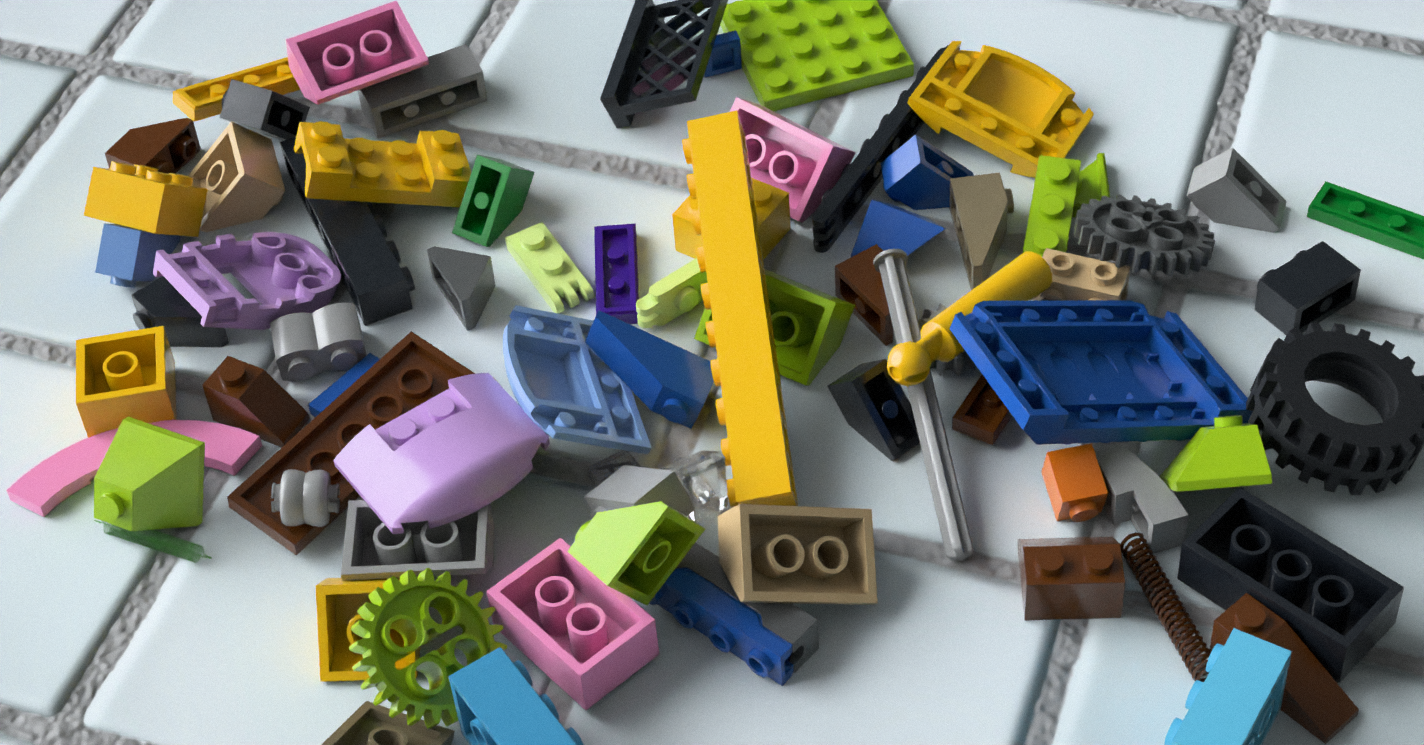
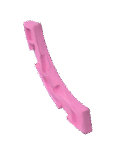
[6,420,262,517]

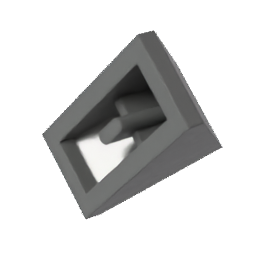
[427,246,496,331]

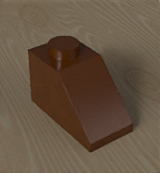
[835,244,895,346]
[202,356,310,448]

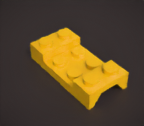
[294,121,471,207]

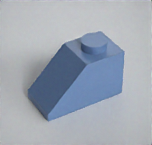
[95,223,181,288]

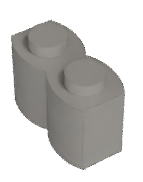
[270,303,367,381]

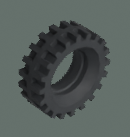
[1246,323,1424,495]

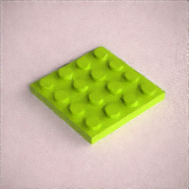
[720,0,914,111]

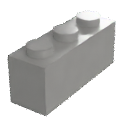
[358,44,488,138]

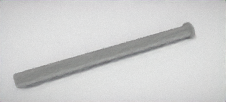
[873,249,974,562]

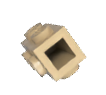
[1033,248,1130,301]

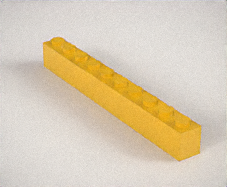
[682,110,798,507]

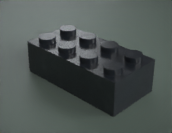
[1177,487,1404,683]

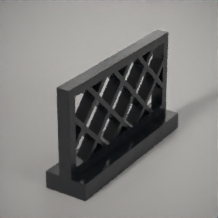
[600,0,728,128]

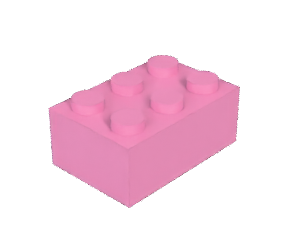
[486,537,659,710]

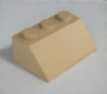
[717,504,878,605]

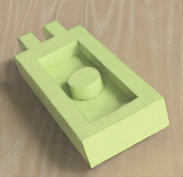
[636,258,708,328]

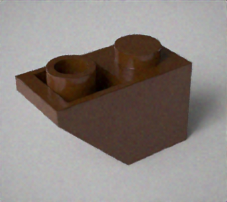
[105,118,201,174]

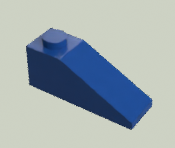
[585,310,714,429]

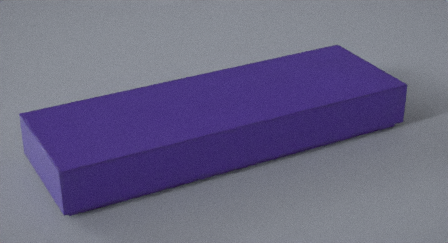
[594,223,639,324]

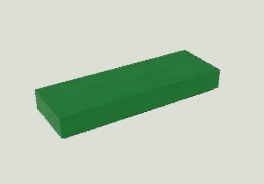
[1307,181,1424,260]

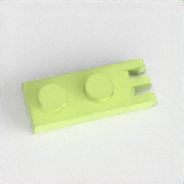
[505,222,595,314]

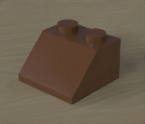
[1017,537,1125,620]

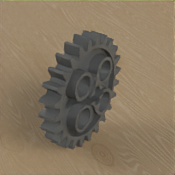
[1074,195,1215,277]

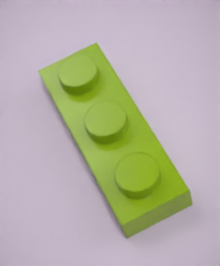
[1023,155,1081,257]

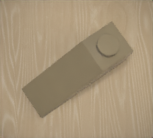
[949,172,1014,290]

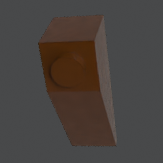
[1210,593,1359,744]

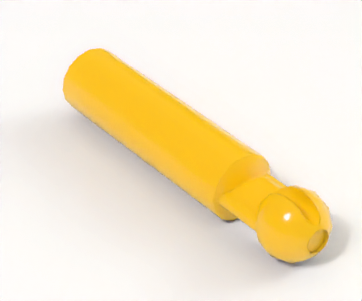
[887,251,1052,387]

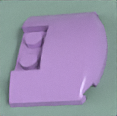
[333,373,550,534]

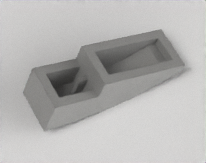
[1078,442,1189,554]

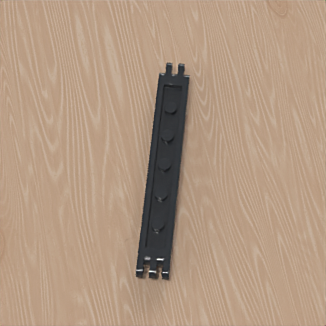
[812,45,960,253]

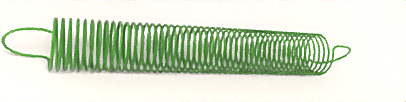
[94,520,212,563]

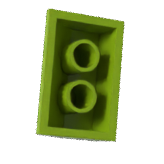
[694,269,855,386]

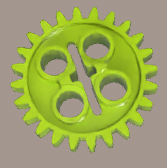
[349,568,507,729]

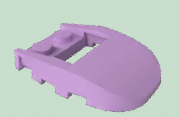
[153,232,341,330]

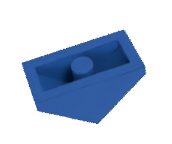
[851,199,946,257]

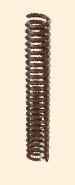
[1120,532,1210,682]

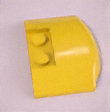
[907,41,1094,178]

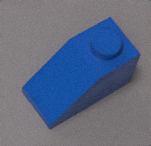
[881,134,974,210]

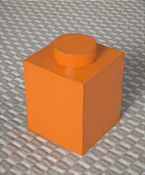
[1041,443,1108,522]

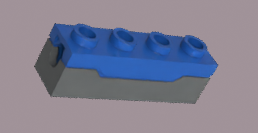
[649,542,819,686]

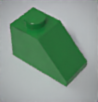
[452,155,535,247]

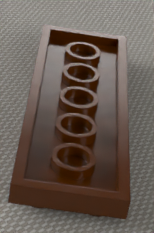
[227,331,475,555]

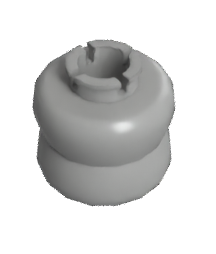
[271,469,340,527]

